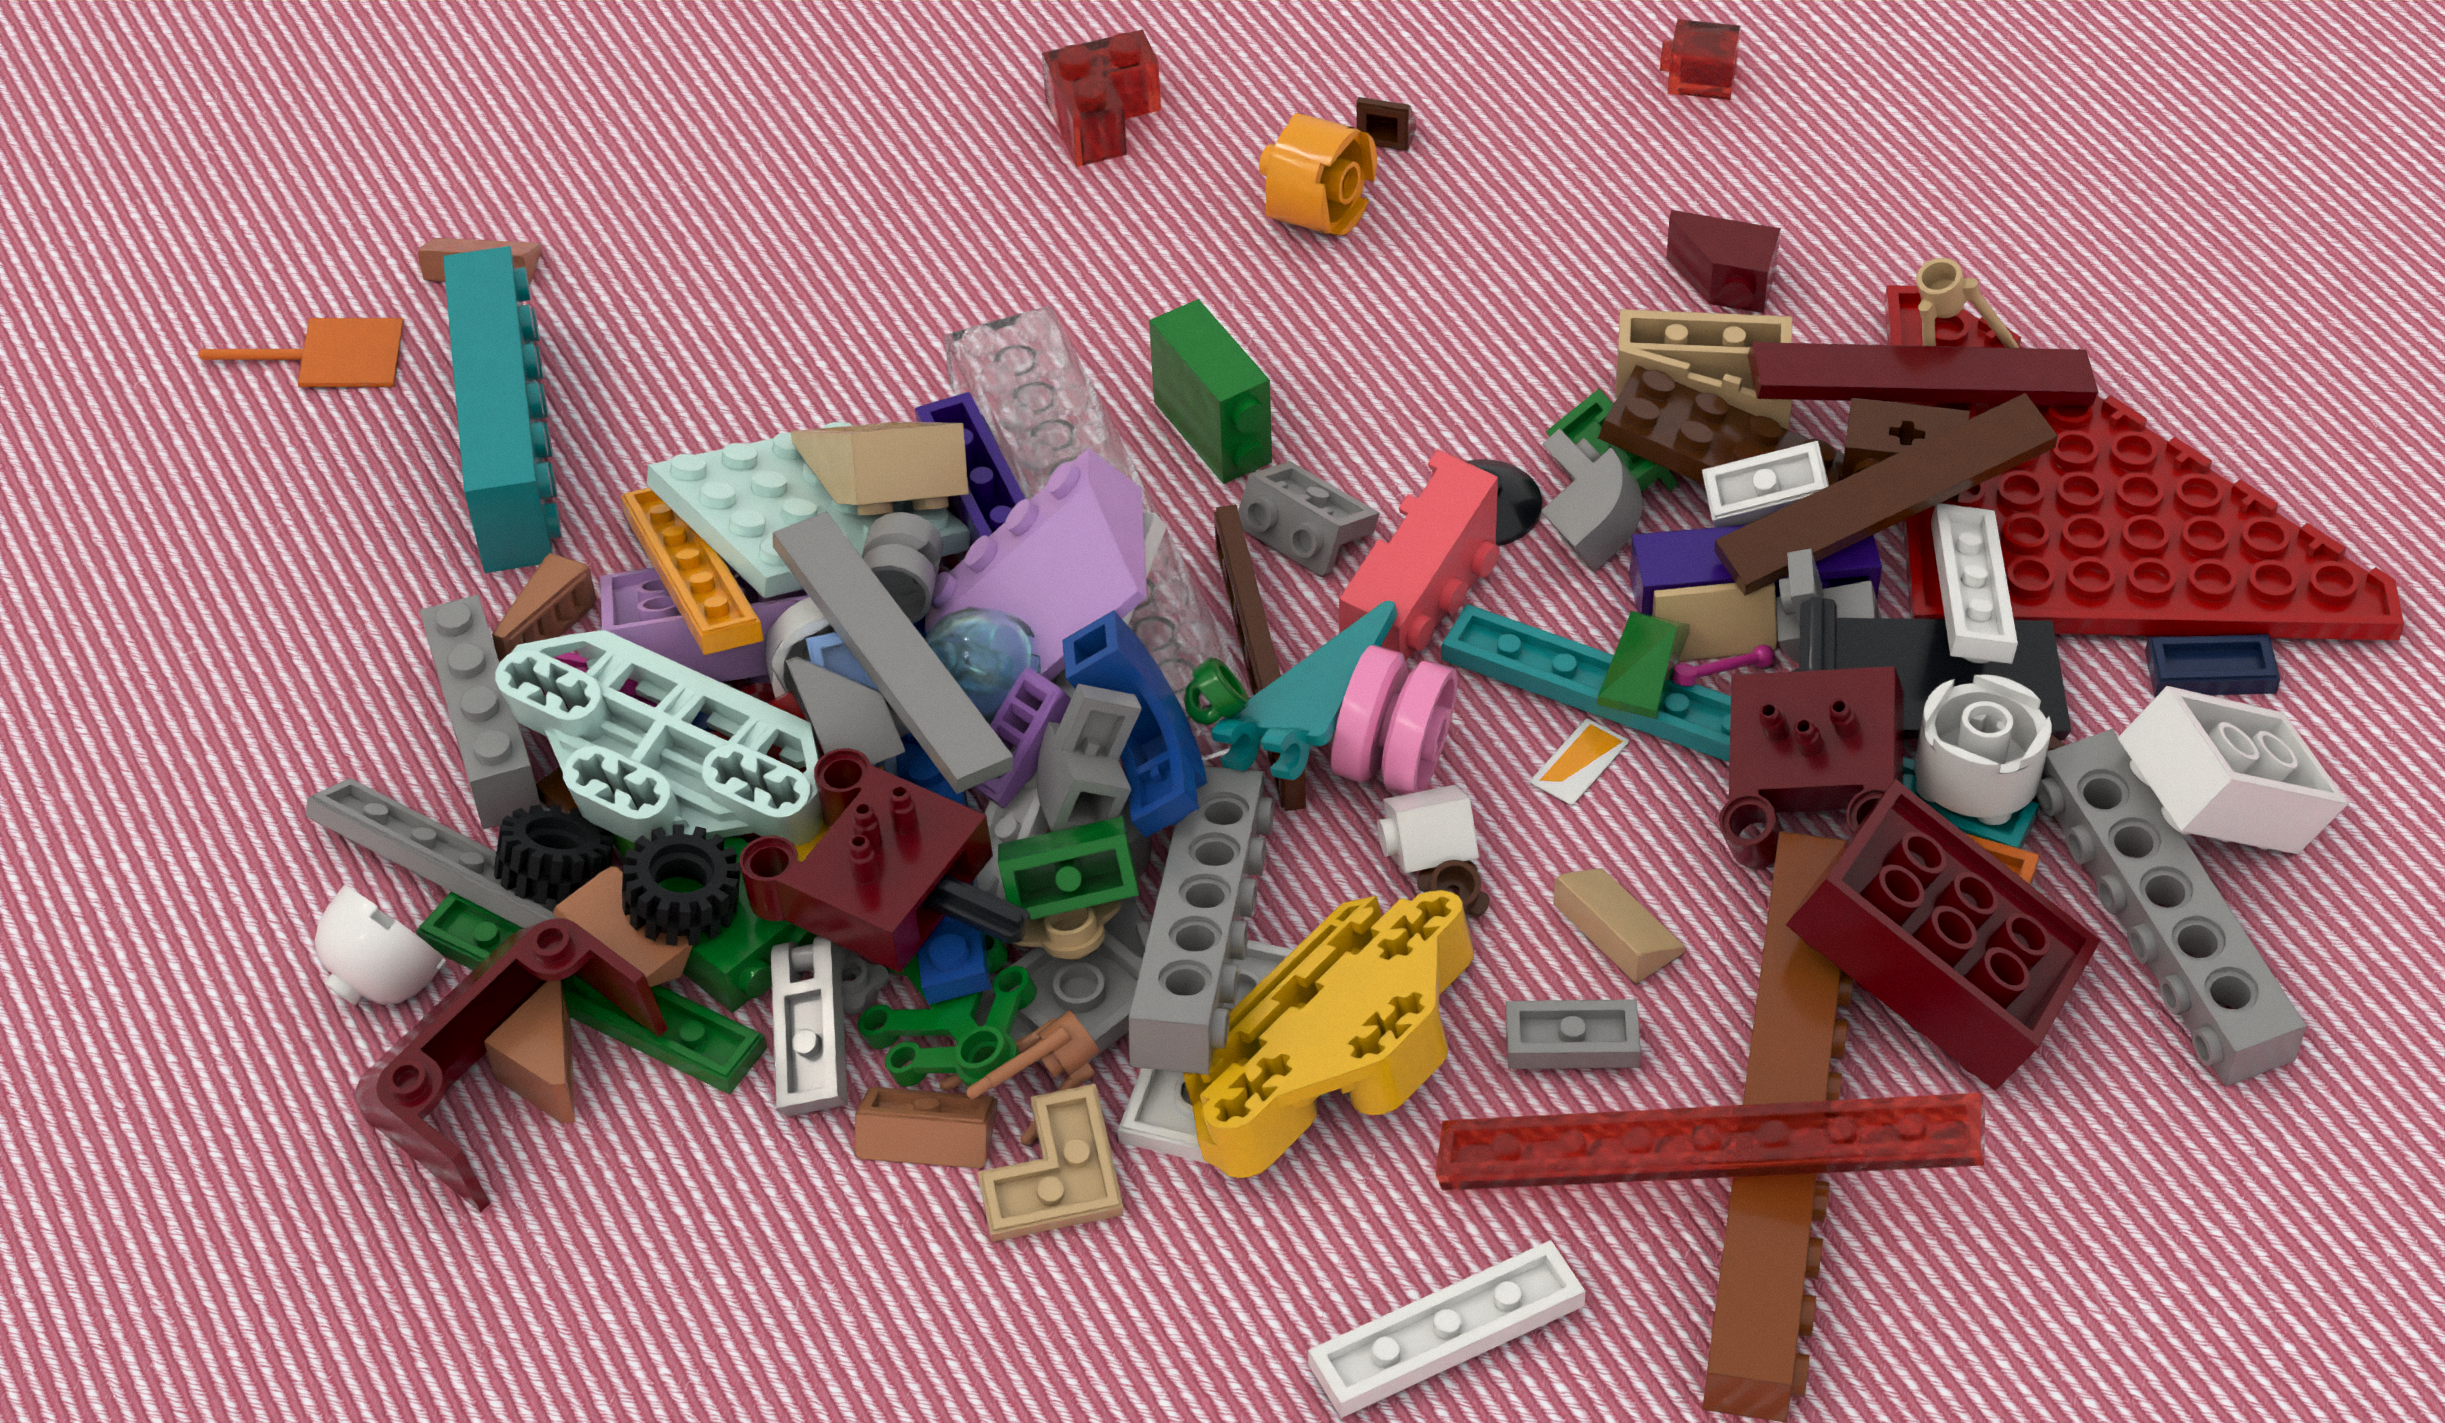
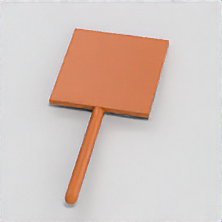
[198,318,404,387]

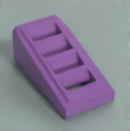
[973,666,1071,809]

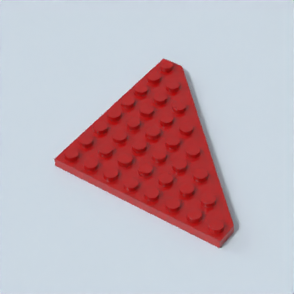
[1885,285,2404,641]

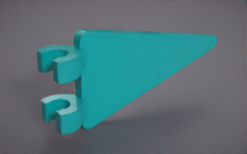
[1211,601,1398,780]

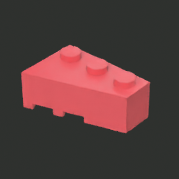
[1339,449,1500,661]

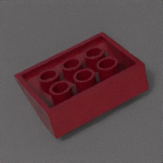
[1786,779,2101,1091]

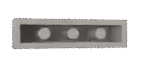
[419,594,541,829]

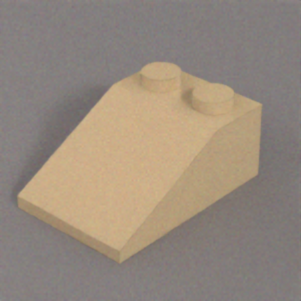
[791,421,969,515]

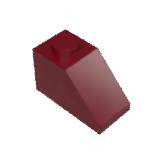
[1666,210,1781,313]

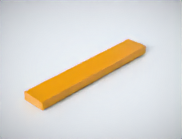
[620,487,764,655]

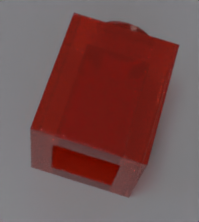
[1660,19,1740,100]

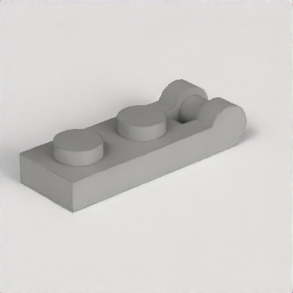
[771,936,848,1117]

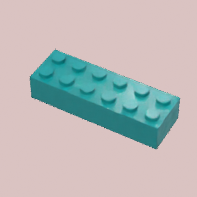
[443,246,562,573]

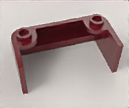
[356,918,668,1212]

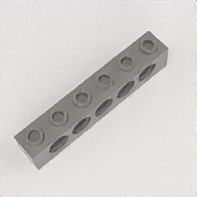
[2036,729,2306,1087]
[1129,766,1274,1075]

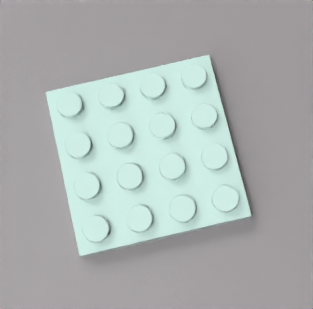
[647,422,970,598]

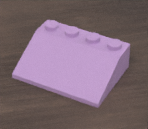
[925,448,1147,725]
[600,558,810,683]

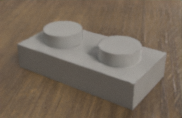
[1505,999,1641,1069]

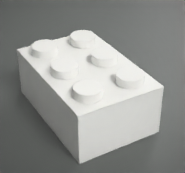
[2118,686,2349,854]

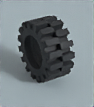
[494,805,614,905]
[622,824,741,946]

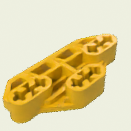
[1183,890,1474,1178]

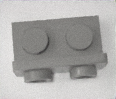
[1238,461,1380,576]

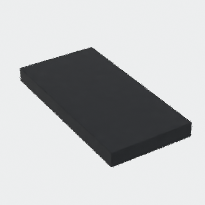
[1837,618,2071,740]

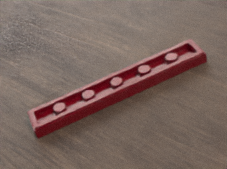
[1748,342,2098,406]

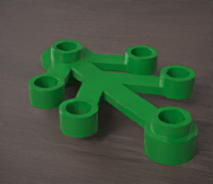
[857,933,1037,1087]

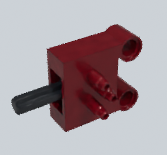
[1719,596,1904,869]
[740,748,1031,973]

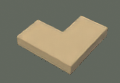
[978,1084,1123,1242]

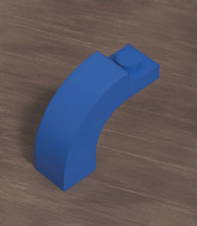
[1062,610,1207,838]

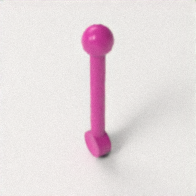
[1672,644,1775,686]

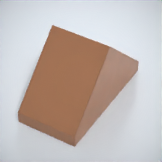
[484,980,575,1123]

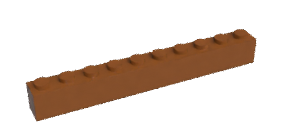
[1702,831,1853,1423]

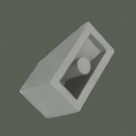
[786,656,911,765]

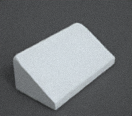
[1702,441,1829,527]

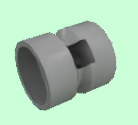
[862,512,944,623]

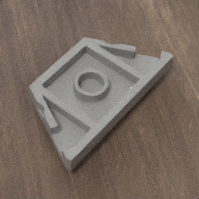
[948,896,1150,1063]

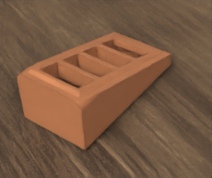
[492,553,596,663]

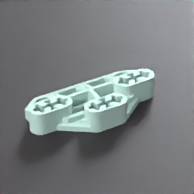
[495,630,823,846]

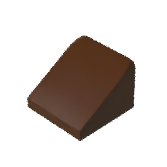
[1356,97,1416,151]

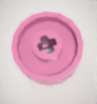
[1331,645,1458,795]

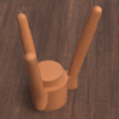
[940,1010,1101,1146]

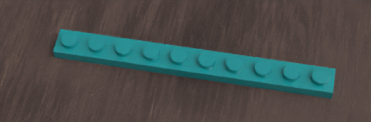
[1441,604,2039,849]

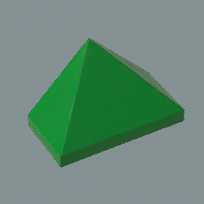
[1597,611,1690,719]

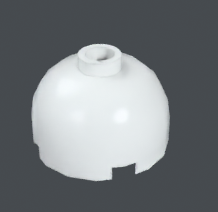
[315,884,446,1006]

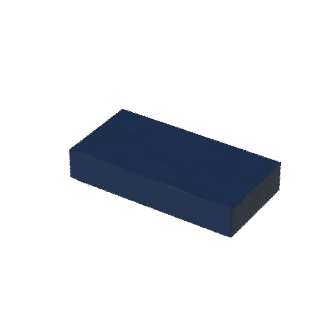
[2145,634,2280,697]

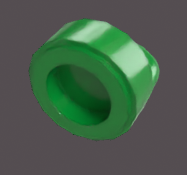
[1184,657,1249,725]

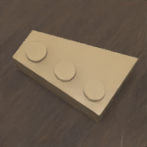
[1615,309,1792,430]

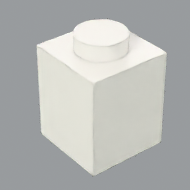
[1377,784,1479,873]

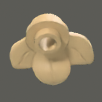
[1013,899,1122,960]

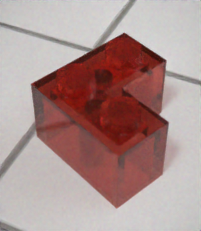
[1042,29,1161,167]

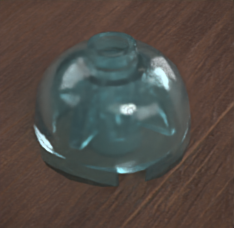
[924,607,1041,725]

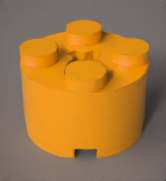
[1259,113,1377,236]

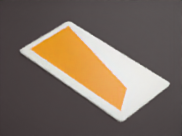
[1530,719,1629,805]

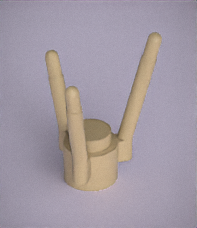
[1916,258,2019,348]

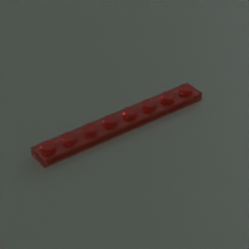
[1436,1093,1985,1191]

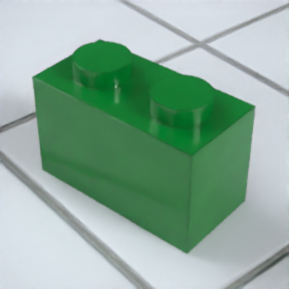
[997,816,1139,920]

